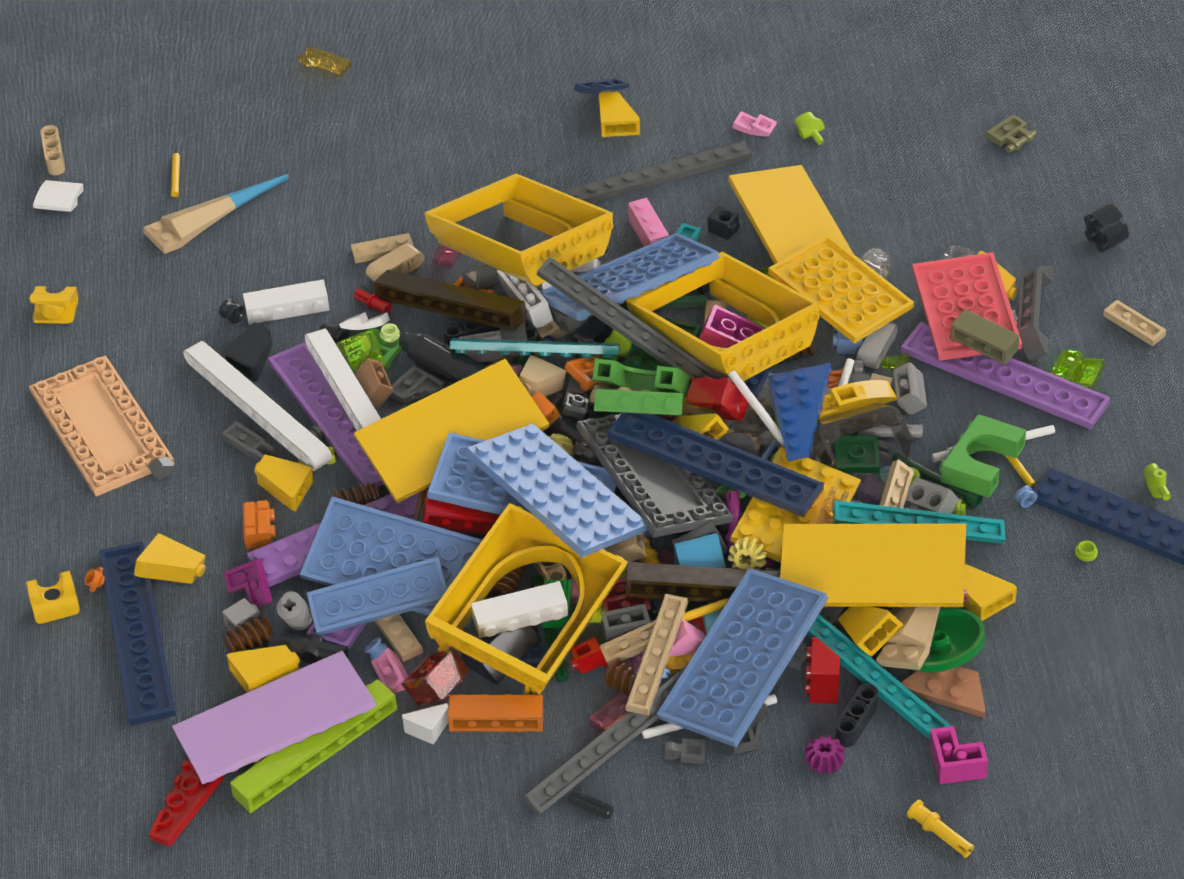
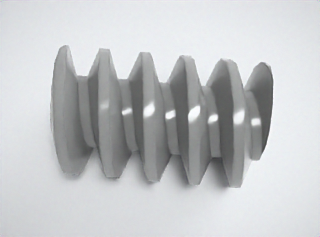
[277,591,313,631]

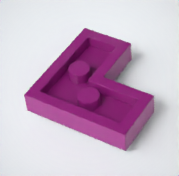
[223,559,273,608]

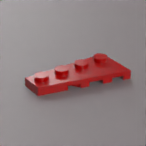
[149,759,224,847]

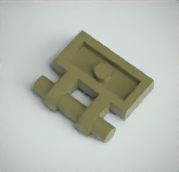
[986,114,1037,153]

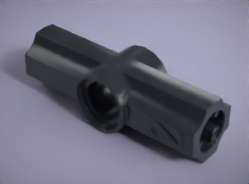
[278,633,349,664]

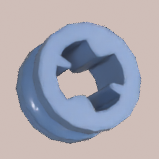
[1015,486,1037,508]
[364,637,387,660]

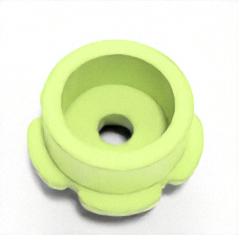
[379,324,400,343]

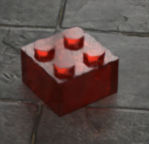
[401,649,470,705]

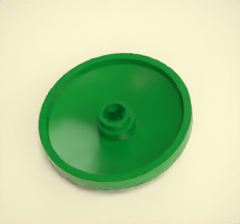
[911,608,986,672]

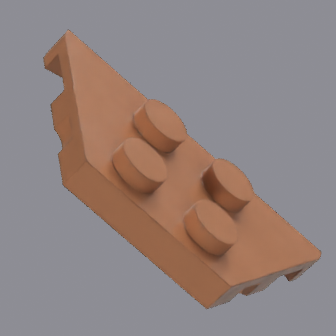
[901,666,986,718]

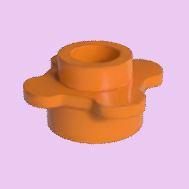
[84,567,105,593]

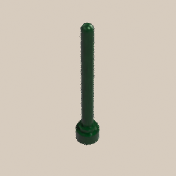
[893,453,983,508]

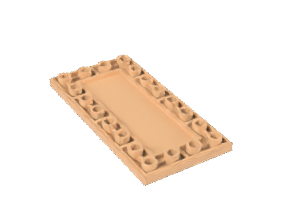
[29,355,175,497]

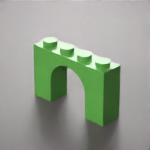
[592,358,691,397]
[594,389,683,416]
[939,414,1026,498]

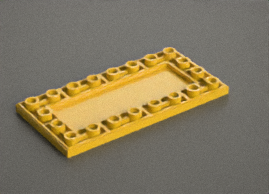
[728,165,853,264]
[354,359,549,503]
[780,524,966,607]

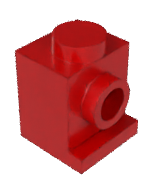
[570,637,608,674]

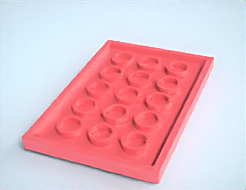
[912,252,1022,361]

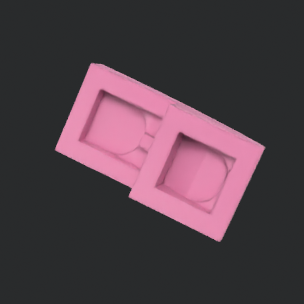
[732,111,777,136]

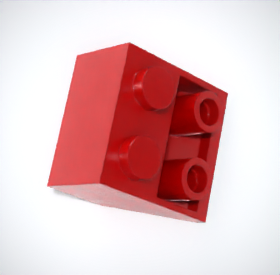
[805,637,840,704]

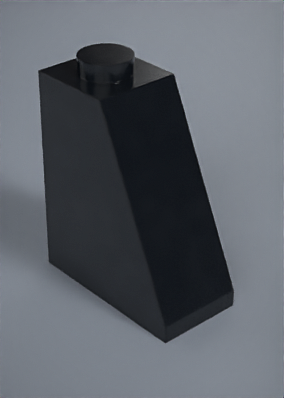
[222,322,272,382]

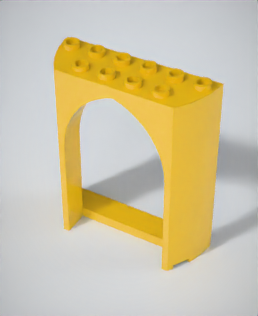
[424,174,613,286]
[626,252,820,381]
[425,503,628,695]

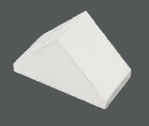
[402,703,449,744]

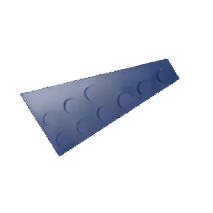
[768,363,832,461]

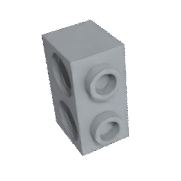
[905,477,959,514]

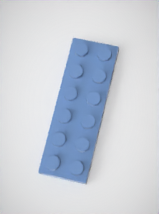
[307,557,447,636]

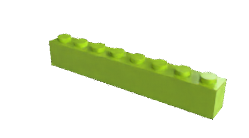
[230,679,397,814]

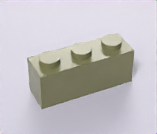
[951,309,1019,365]

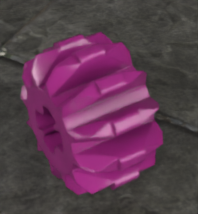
[805,734,845,775]

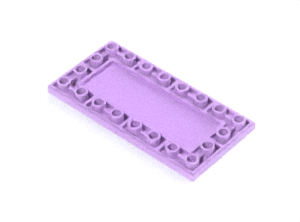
[172,651,376,784]

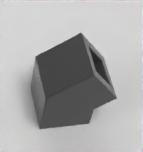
[148,457,175,480]

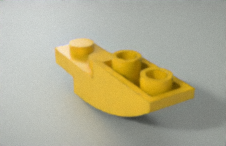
[818,380,897,421]

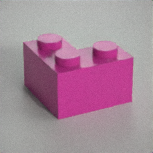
[929,726,988,784]

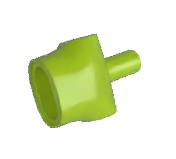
[794,112,825,145]
[605,329,632,361]
[1143,463,1171,501]

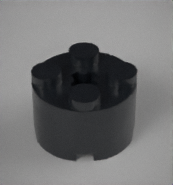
[1084,204,1129,252]

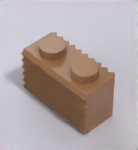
[354,358,393,408]

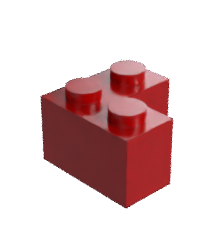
[686,376,748,422]

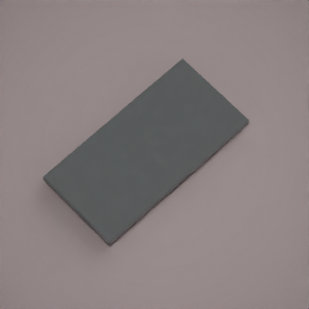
[576,414,733,538]

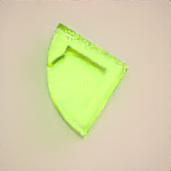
[881,353,910,371]

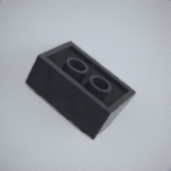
[460,626,541,684]

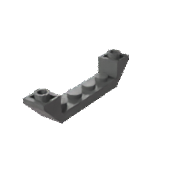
[1017,265,1053,362]
[561,337,597,420]

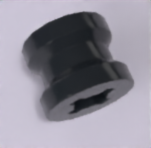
[219,299,245,324]

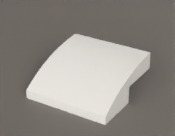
[33,180,83,212]
[339,312,390,330]

